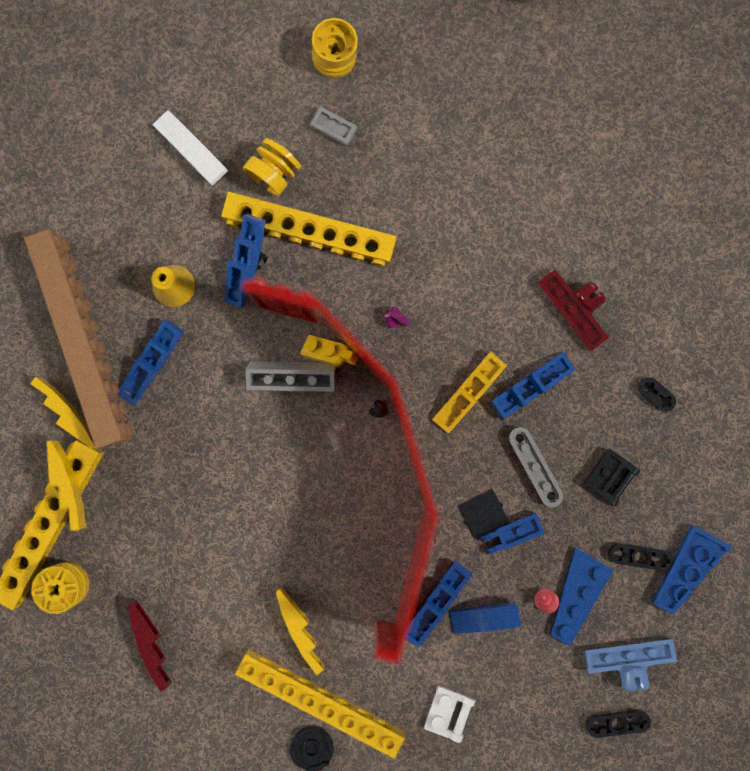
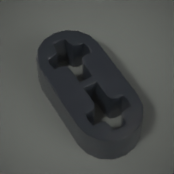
[638,378,676,412]

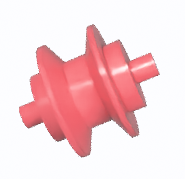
[534,589,559,614]

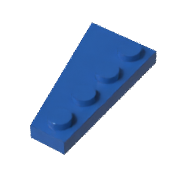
[651,525,733,614]
[550,547,614,646]

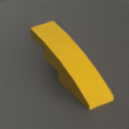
[432,351,507,434]
[30,377,95,449]
[47,441,86,531]
[276,587,325,675]

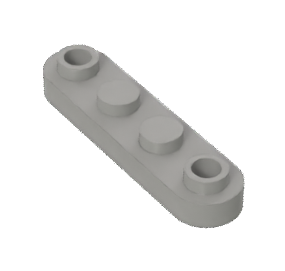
[508,427,563,507]

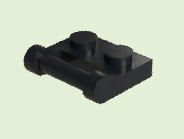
[583,448,641,507]

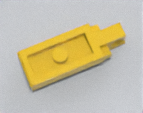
[300,335,359,367]

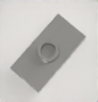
[310,106,358,147]

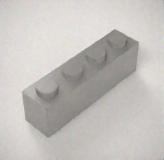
[246,361,336,392]

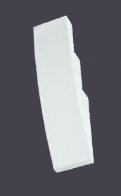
[152,110,228,186]

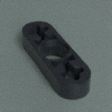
[608,543,674,571]
[585,710,651,738]

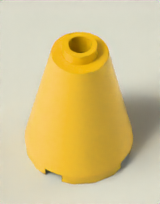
[152,265,195,308]

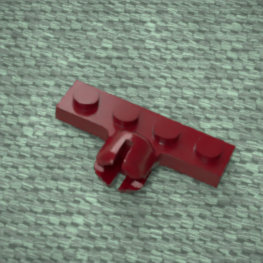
[538,269,609,351]

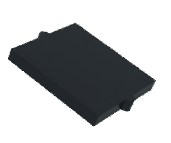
[459,489,509,539]

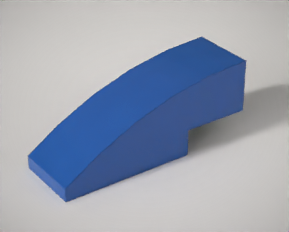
[450,601,522,633]

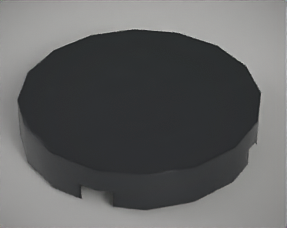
[290,725,334,771]

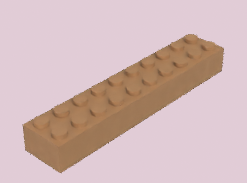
[24,229,134,449]

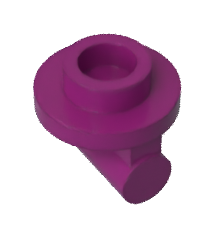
[385,307,410,328]

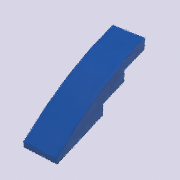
[224,214,266,308]
[117,319,184,406]
[489,352,575,420]
[406,560,472,648]

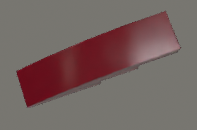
[128,600,172,692]

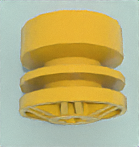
[312,18,358,78]
[243,138,301,197]
[32,562,89,614]

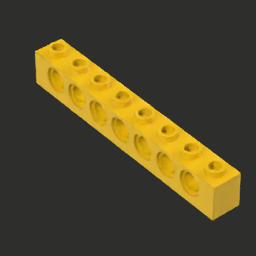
[221,192,397,267]
[0,440,104,610]
[235,649,405,759]

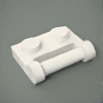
[424,685,476,743]

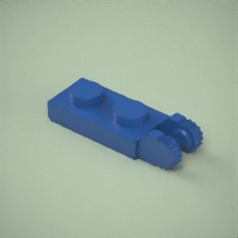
[480,512,545,554]

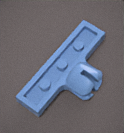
[584,639,677,692]

